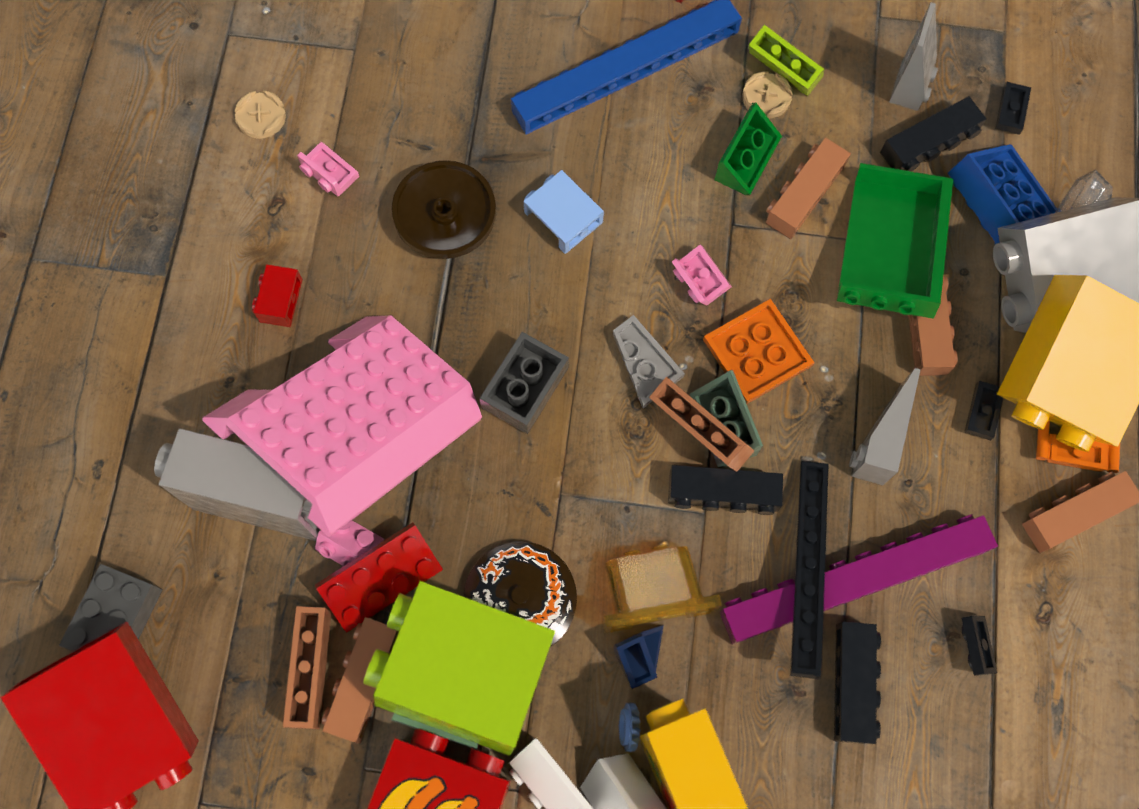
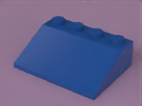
[948,144,1059,244]

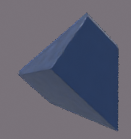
[613,625,664,689]

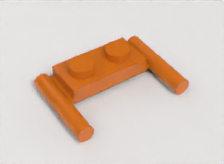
[1036,420,1120,473]

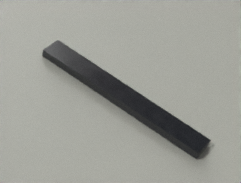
[790,461,829,679]

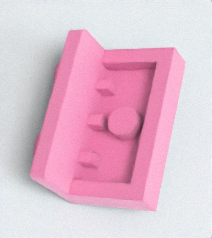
[297,142,359,197]
[672,244,732,306]
[315,520,384,566]

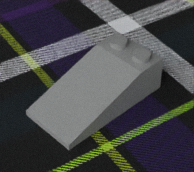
[889,2,938,111]
[849,368,921,485]

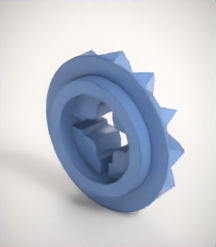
[619,703,641,752]

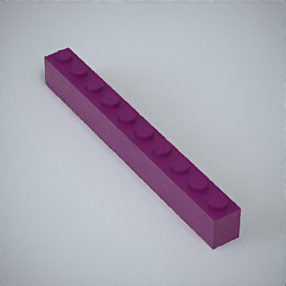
[720,514,998,645]

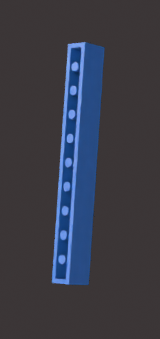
[511,0,742,135]

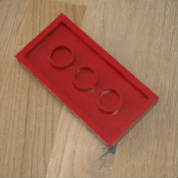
[315,522,443,633]

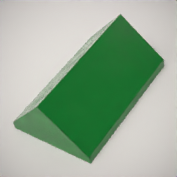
[714,102,782,196]

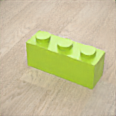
[749,25,824,97]

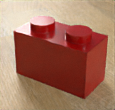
[252,264,303,328]

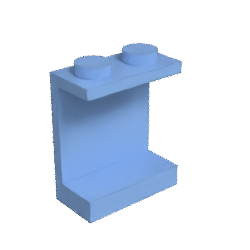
[523,170,604,254]

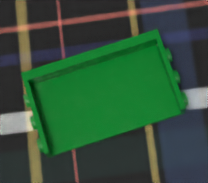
[836,163,953,319]

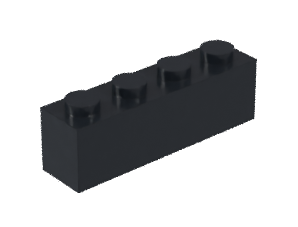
[880,96,987,172]
[668,465,783,515]
[834,621,881,745]

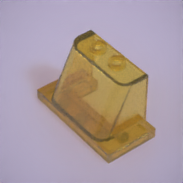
[602,545,722,634]

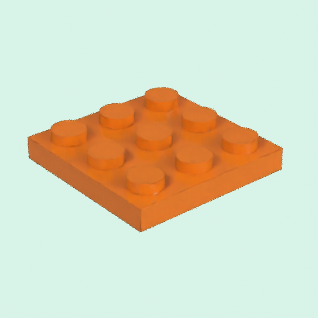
[703,299,814,404]

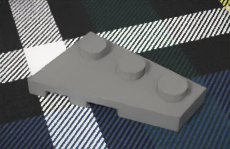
[613,315,685,408]

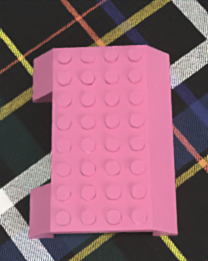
[202,315,482,538]

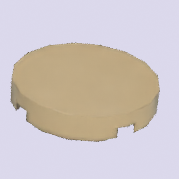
[743,71,792,119]
[235,91,286,139]

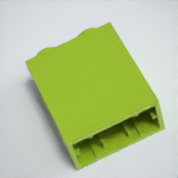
[363,581,555,756]

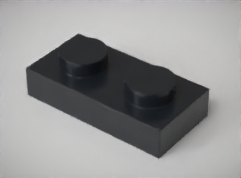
[995,82,1031,135]
[964,381,1004,441]
[961,616,998,676]

